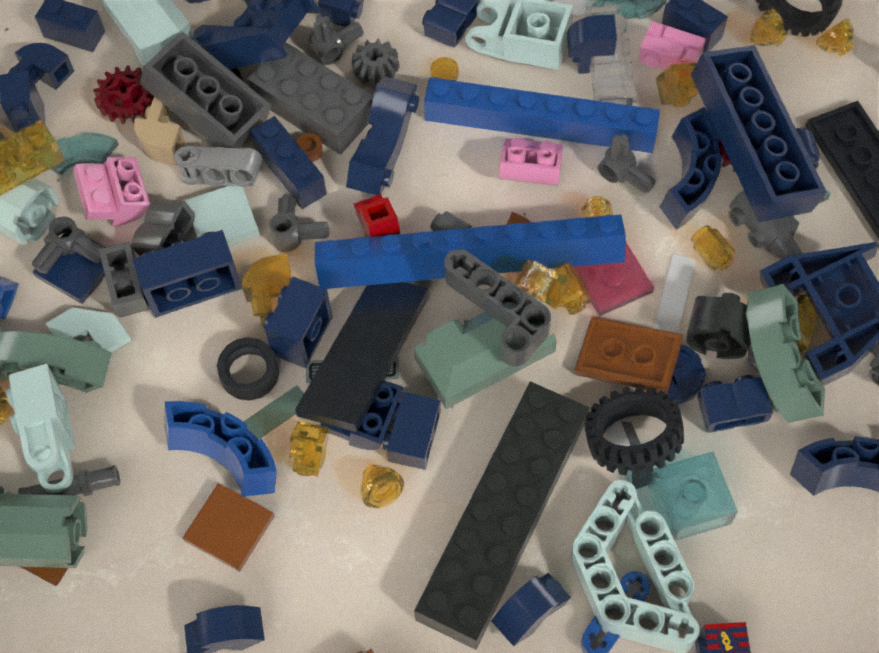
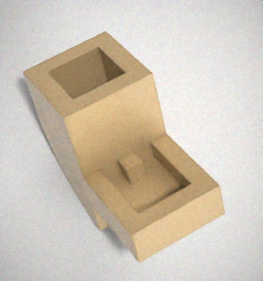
[134,96,185,165]

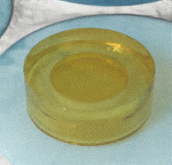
[430,57,459,81]

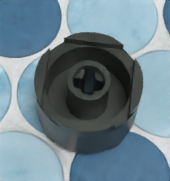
[686,293,751,359]

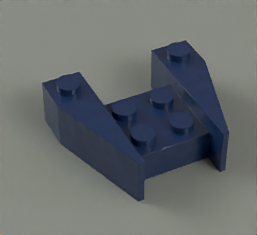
[191,0,320,69]
[760,242,879,386]

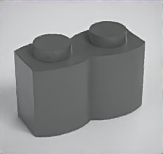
[131,198,195,256]

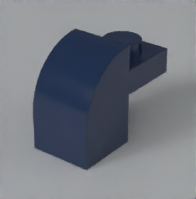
[566,14,617,74]
[8,43,74,90]
[491,573,571,646]
[184,605,265,653]

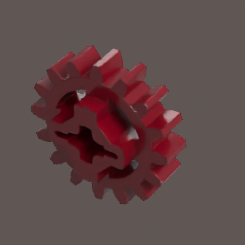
[93,65,154,124]

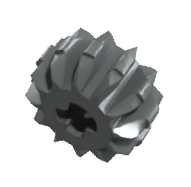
[351,38,400,87]

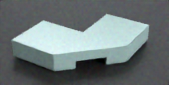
[45,307,131,353]

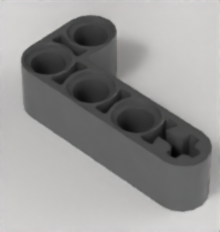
[444,249,551,367]

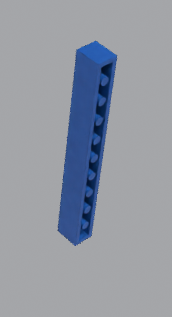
[315,214,626,289]

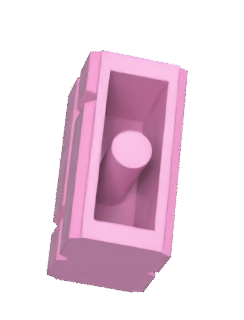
[638,21,706,78]

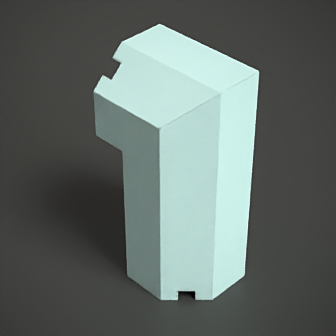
[99,0,193,66]
[0,160,59,245]

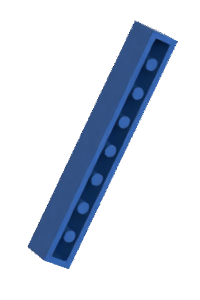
[424,77,660,153]

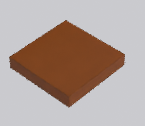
[182,483,275,572]

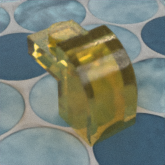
[242,253,292,327]
[514,259,573,310]

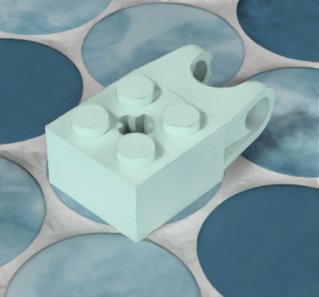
[465,0,573,70]
[6,364,76,493]

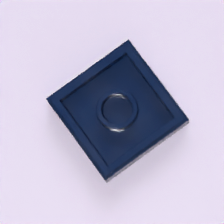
[32,233,106,304]

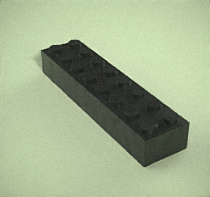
[414,381,589,650]

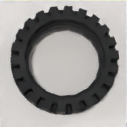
[756,0,843,37]
[585,386,684,476]

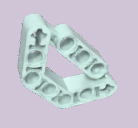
[572,480,699,653]

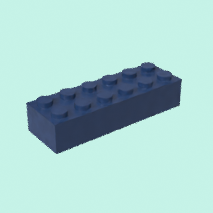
[691,45,827,222]

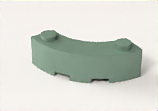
[746,284,825,423]
[0,330,112,393]

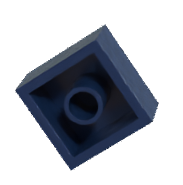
[264,276,333,368]

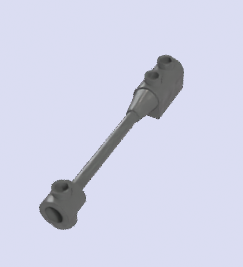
[729,190,879,386]

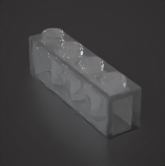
[585,4,637,106]

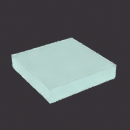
[184,186,260,246]

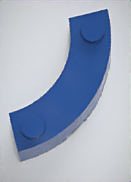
[165,401,277,497]

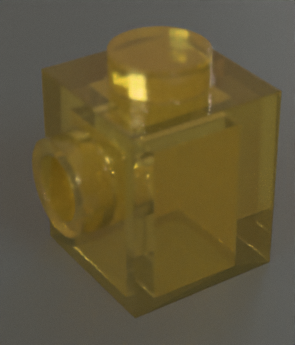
[655,63,699,107]

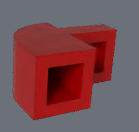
[353,194,400,237]

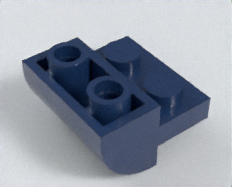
[319,380,403,450]

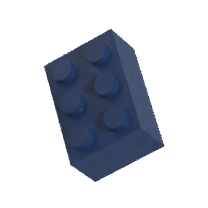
[133,229,242,318]

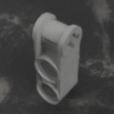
[173,145,262,188]

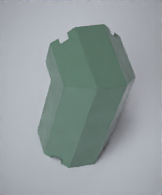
[414,296,557,409]
[0,485,88,568]

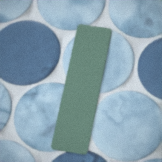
[243,386,304,439]

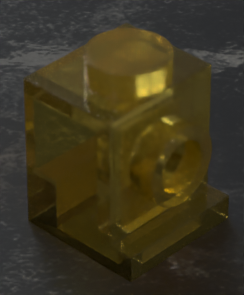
[542,262,593,315]
[289,421,329,477]

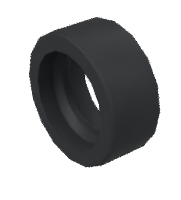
[217,337,279,401]

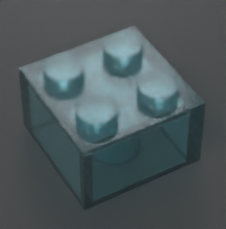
[647,451,738,541]

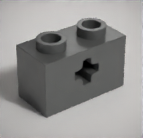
[99,242,149,318]

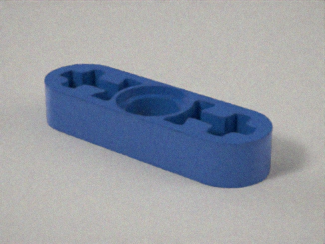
[581,571,651,653]

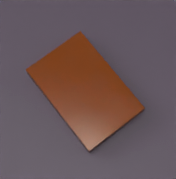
[574,317,683,394]

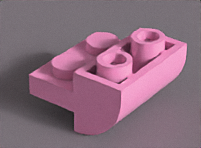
[499,138,563,186]
[73,157,150,226]

